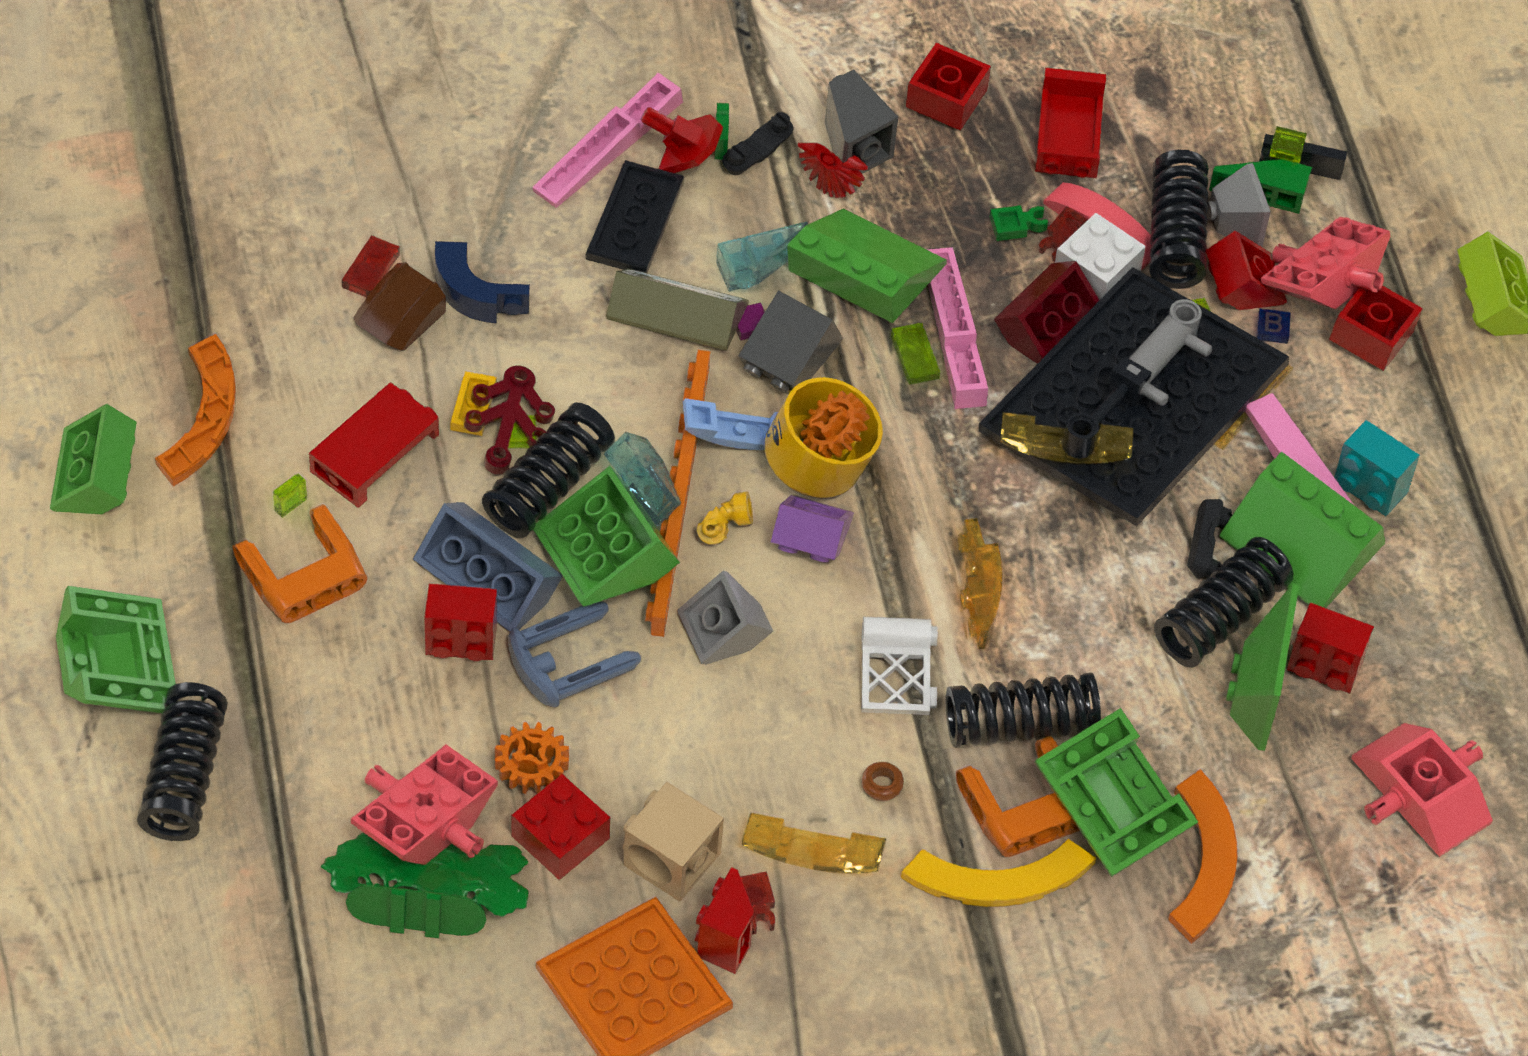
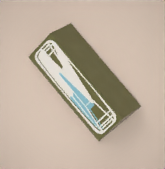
[606,268,749,351]

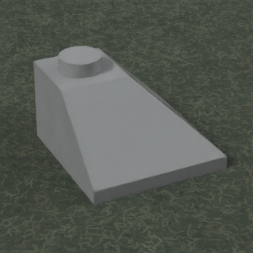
[1207,163,1271,247]
[677,571,773,665]

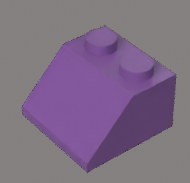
[771,495,854,562]

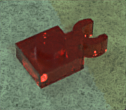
[1039,206,1088,262]
[740,871,776,935]

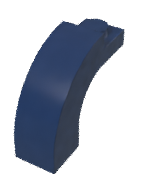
[435,241,530,323]

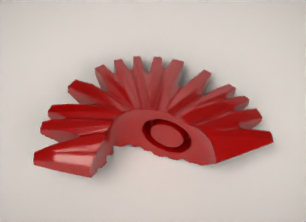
[798,142,868,198]

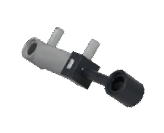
[1062,299,1212,459]

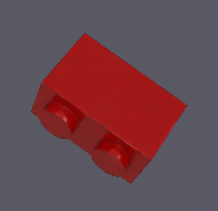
[1206,231,1287,310]

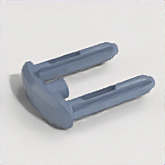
[508,601,641,708]

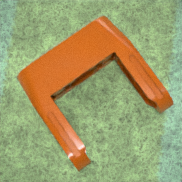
[233,504,368,623]
[956,736,1080,857]

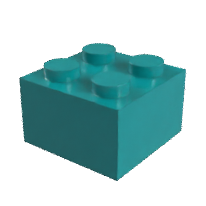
[1334,420,1420,516]

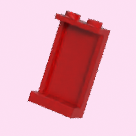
[1035,67,1106,179]
[309,382,439,508]

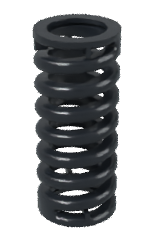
[1149,149,1209,289]
[482,402,615,538]
[1154,537,1294,668]
[946,672,1101,748]
[137,682,228,841]

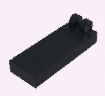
[1259,134,1348,180]

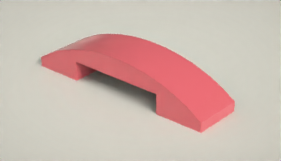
[1043,182,1151,270]

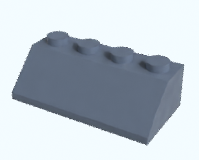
[413,502,563,632]

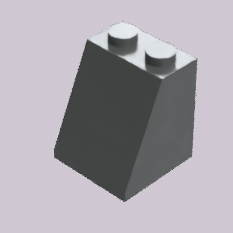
[825,69,898,174]
[738,290,843,393]

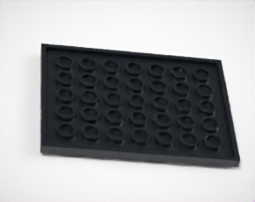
[979,267,1289,527]

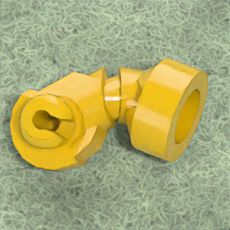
[697,491,753,545]

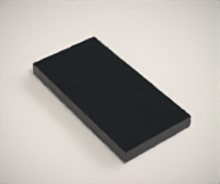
[586,160,684,273]

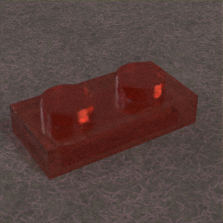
[342,235,400,298]

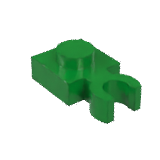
[714,103,729,160]
[989,205,1048,241]

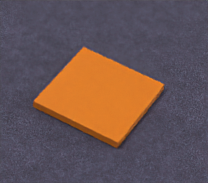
[536,897,733,1056]

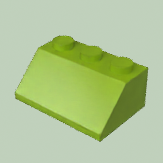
[1457,231,1528,336]

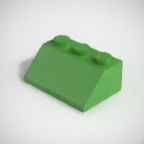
[50,403,137,515]

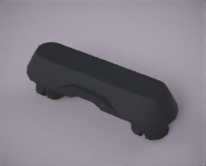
[722,112,794,175]
[1187,499,1233,579]

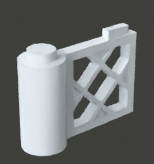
[862,617,938,715]

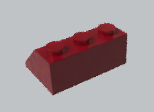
[994,261,1099,364]

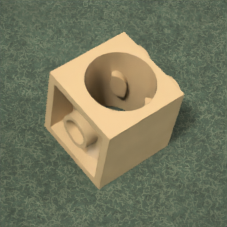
[622,782,724,902]

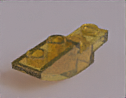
[958,518,1003,649]

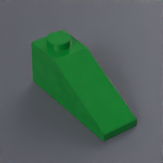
[1209,159,1312,214]

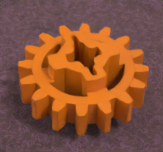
[800,391,870,458]
[495,722,569,794]

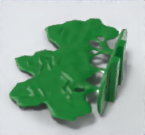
[321,832,529,938]

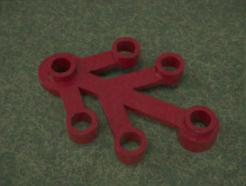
[464,365,555,475]

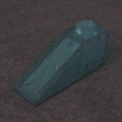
[716,221,808,292]
[604,432,681,526]

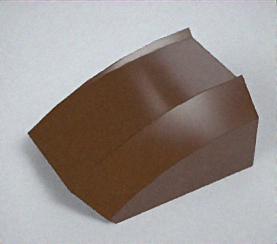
[353,262,446,351]

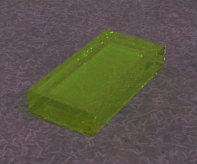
[891,323,941,385]

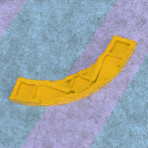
[901,838,1096,907]

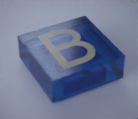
[1256,308,1291,344]

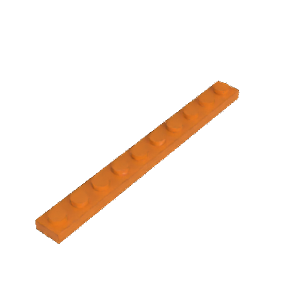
[645,350,711,637]

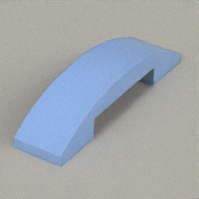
[683,398,804,450]

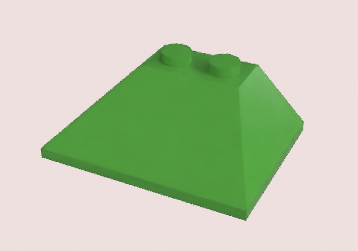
[1226,584,1299,751]
[56,586,179,713]
[1034,708,1198,877]

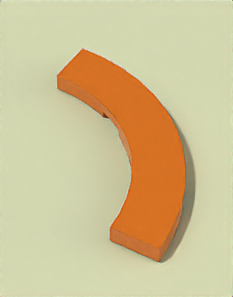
[155,334,236,487]
[1168,769,1237,944]

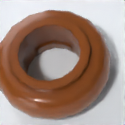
[861,761,904,801]

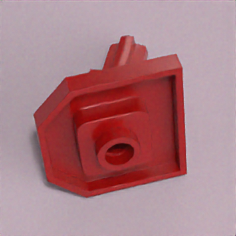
[641,107,723,173]

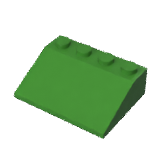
[787,208,947,323]
[1219,451,1385,608]
[533,466,680,607]

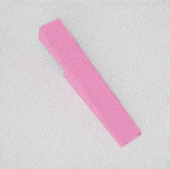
[532,73,683,208]
[928,247,988,409]
[1245,393,1355,506]

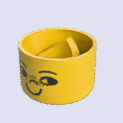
[765,377,883,498]

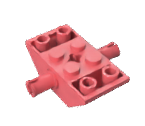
[1261,217,1390,309]
[1351,723,1493,857]
[351,744,498,865]

